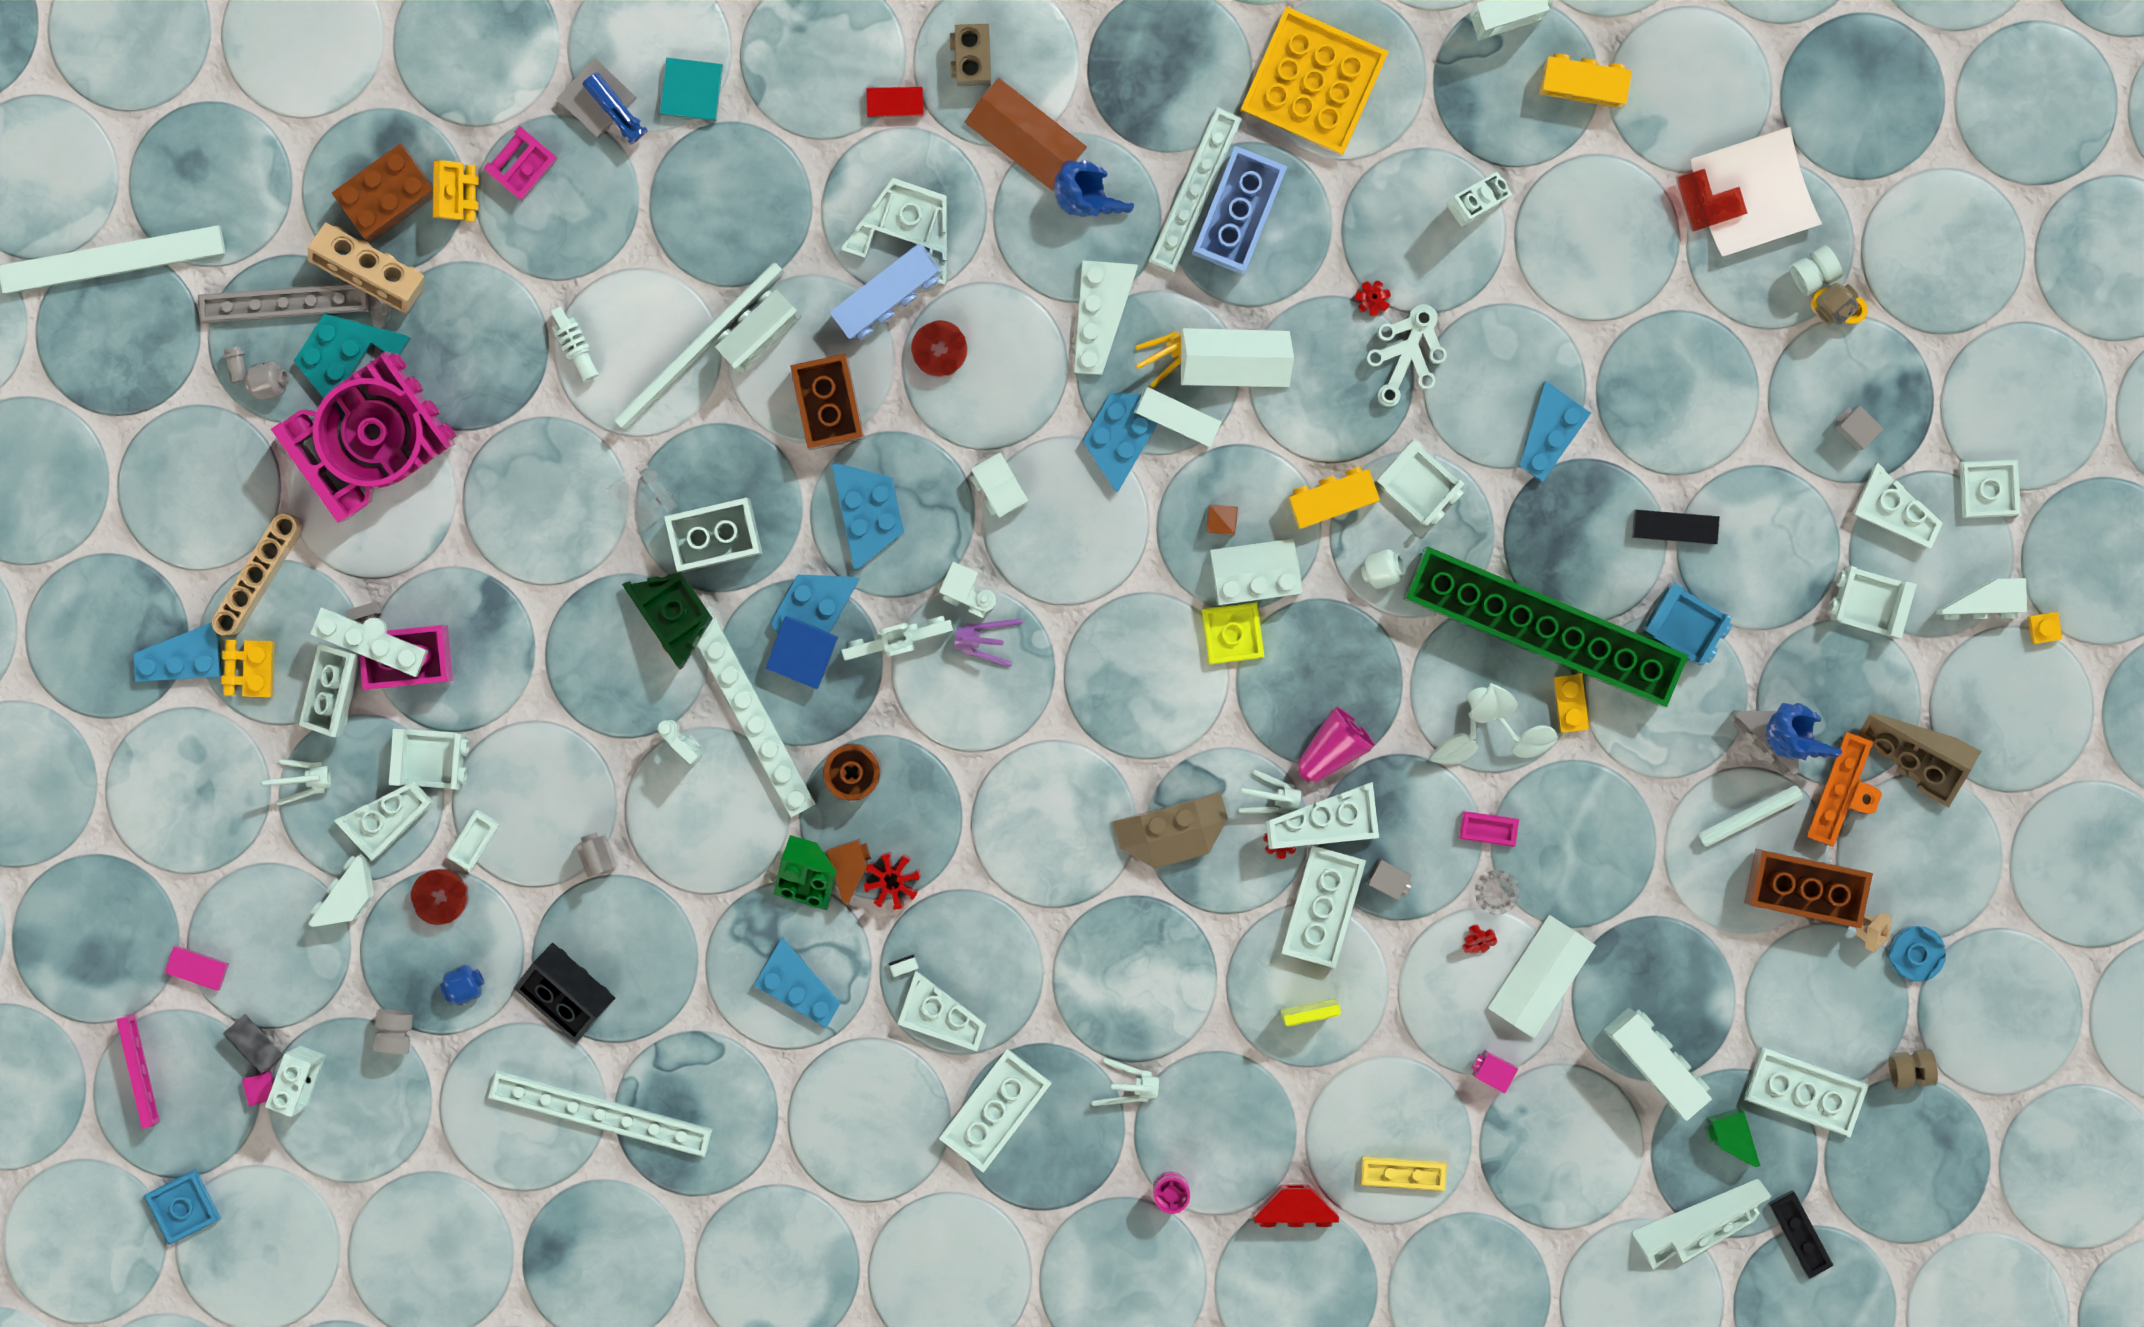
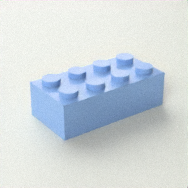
[1192,146,1288,275]

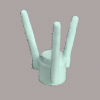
[261,759,331,805]
[1238,770,1301,814]
[1091,1058,1159,1106]

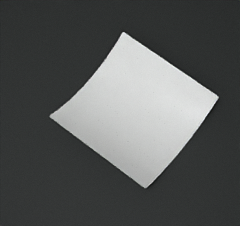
[1691,127,1822,257]

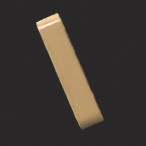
[212,514,302,636]

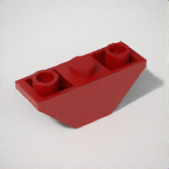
[1253,1184,1339,1228]

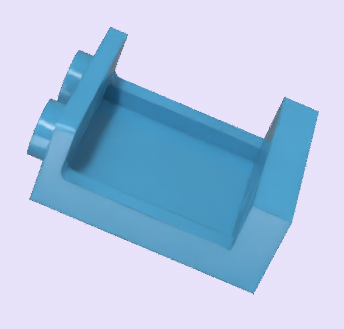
[1641,582,1732,665]

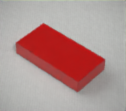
[866,86,924,118]

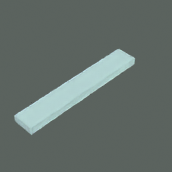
[1149,107,1242,273]

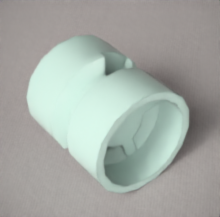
[1789,245,1843,296]

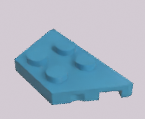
[1083,393,1171,492]
[832,463,904,570]
[770,574,860,634]

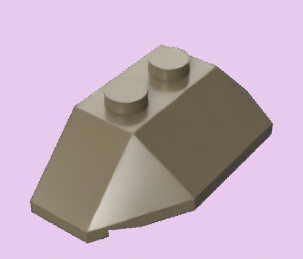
[1112,792,1228,869]

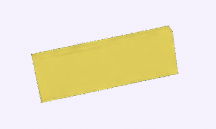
[1360,1156,1447,1191]

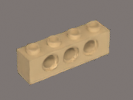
[308,222,425,315]

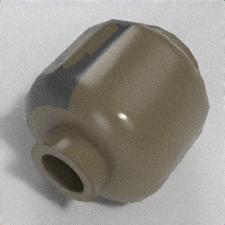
[1815,283,1859,325]

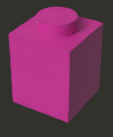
[1471,1050,1518,1094]

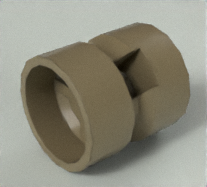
[1889,1049,1938,1090]

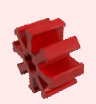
[863,852,921,910]

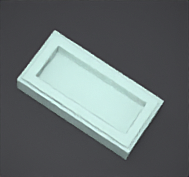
[446,810,501,872]

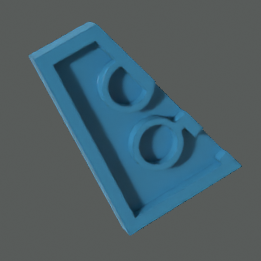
[754,937,841,1028]

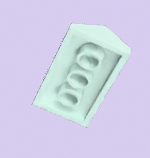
[1181,328,1294,388]
[1487,914,1596,1039]

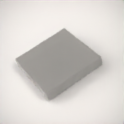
[556,58,636,139]

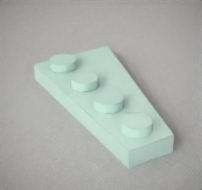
[1074,260,1138,375]
[1266,782,1379,849]

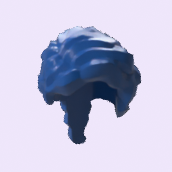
[1054,160,1134,217]
[1765,703,1842,761]

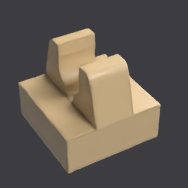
[1856,913,1892,952]

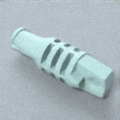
[551,306,599,382]

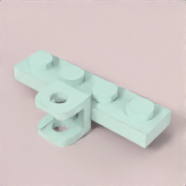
[842,616,954,661]

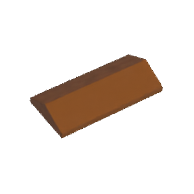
[964,78,1087,191]

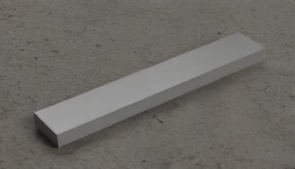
[198,284,370,324]

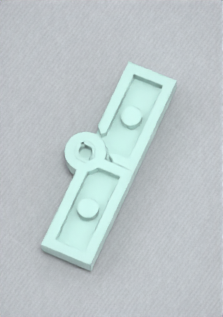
[310,608,428,677]

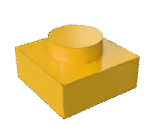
[2027,612,2062,644]

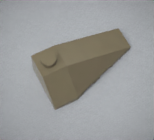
[1859,712,1981,808]

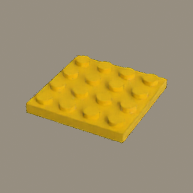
[1240,6,1389,156]

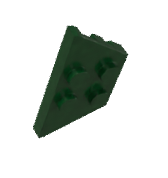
[622,572,713,670]

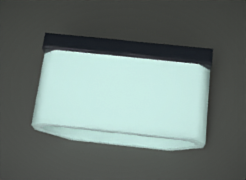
[888,954,918,977]

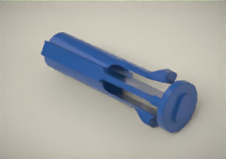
[582,72,648,145]

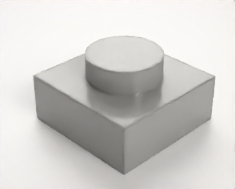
[346,602,381,624]

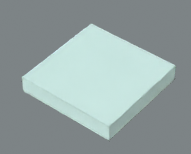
[1959,459,2021,518]

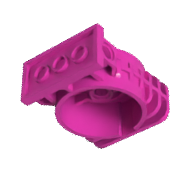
[271,351,457,523]

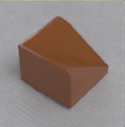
[1206,504,1238,535]

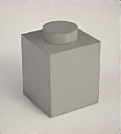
[1834,405,1884,451]
[1366,858,1412,900]

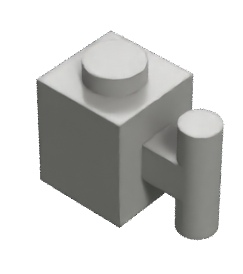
[576,832,618,877]

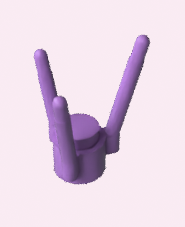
[955,619,1023,667]

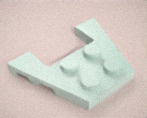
[841,178,947,285]

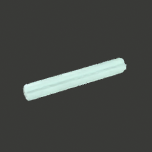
[1699,786,1803,846]

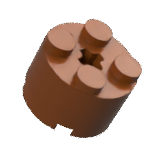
[823,743,882,801]

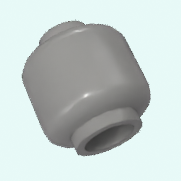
[244,361,289,400]

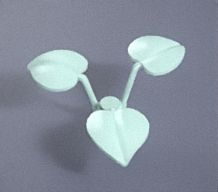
[1429,683,1558,764]

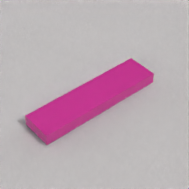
[116,1014,160,1129]

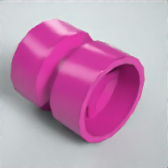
[1153,1171,1190,1214]

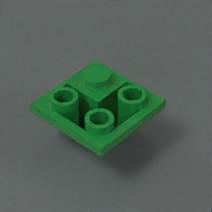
[773,835,837,910]

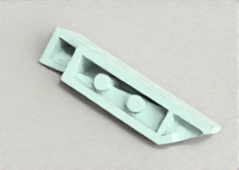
[1633,1179,1771,1269]

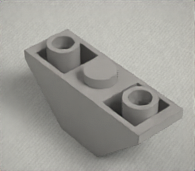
[1730,711,1799,775]

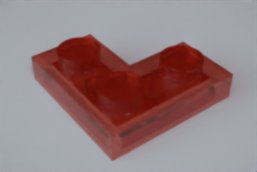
[1676,169,1748,231]

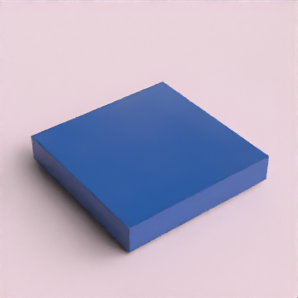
[765,616,839,689]

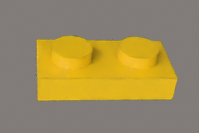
[1553,674,1589,733]

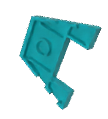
[294,314,411,422]

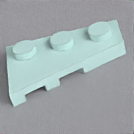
[1852,463,1943,549]
[334,782,433,861]
[897,971,986,1051]

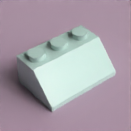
[715,289,802,374]
[1210,539,1303,605]
[299,643,360,737]

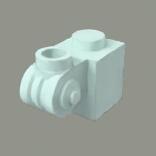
[939,562,997,618]

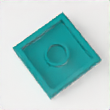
[660,57,723,121]

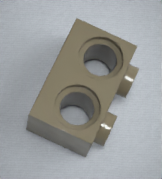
[950,24,991,86]

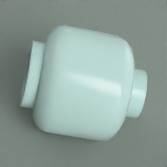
[1361,549,1405,589]

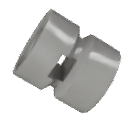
[372,1009,414,1054]

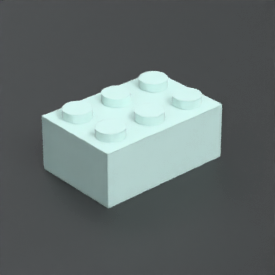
[664,498,763,572]

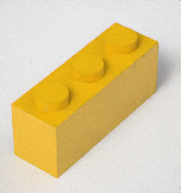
[1539,53,1632,108]
[1288,466,1380,529]

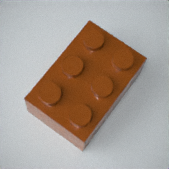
[331,143,433,243]
[790,354,865,450]

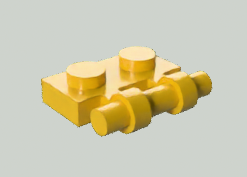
[433,160,479,222]
[221,639,275,697]

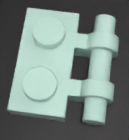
[658,720,704,764]

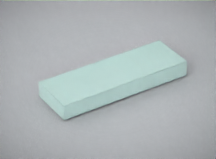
[1134,387,1222,447]

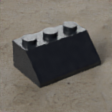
[513,942,616,1044]

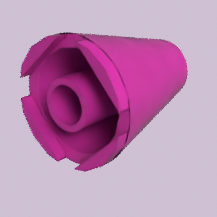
[1297,706,1375,783]

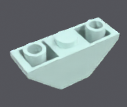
[1446,172,1512,227]
[308,854,374,927]

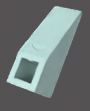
[1935,578,2027,620]

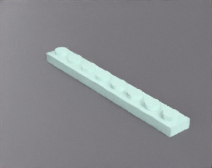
[697,607,816,817]

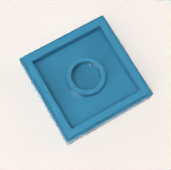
[144,1169,221,1245]

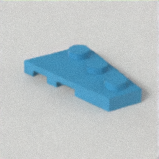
[1519,381,1591,482]
[133,622,222,682]

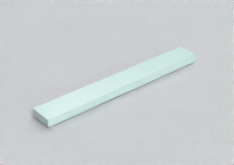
[0,225,226,294]
[615,263,785,429]
[488,1070,713,1158]

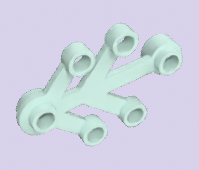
[1366,304,1447,407]

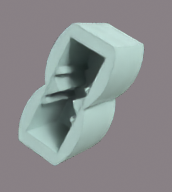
[970,452,1029,518]

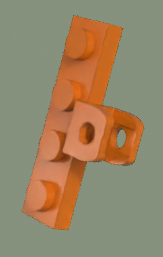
[1806,732,1882,847]

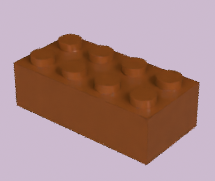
[1744,848,1873,929]

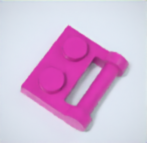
[483,126,558,201]

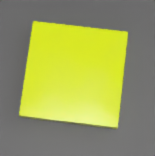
[1202,602,1265,665]
[1280,998,1341,1027]

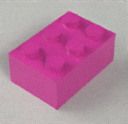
[359,625,453,690]

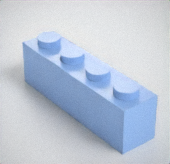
[829,244,943,341]

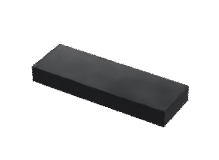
[1632,510,1720,545]
[1768,1190,1834,1279]

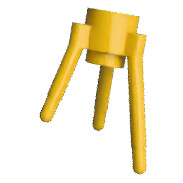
[1135,331,1181,389]

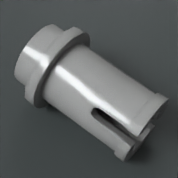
[222,346,247,383]

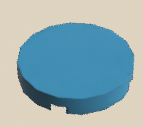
[1888,926,1946,982]

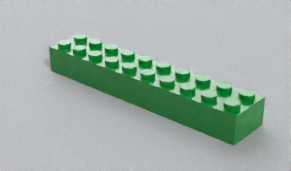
[1403,546,1689,707]

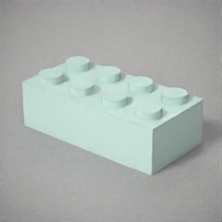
[1603,1007,1712,1121]

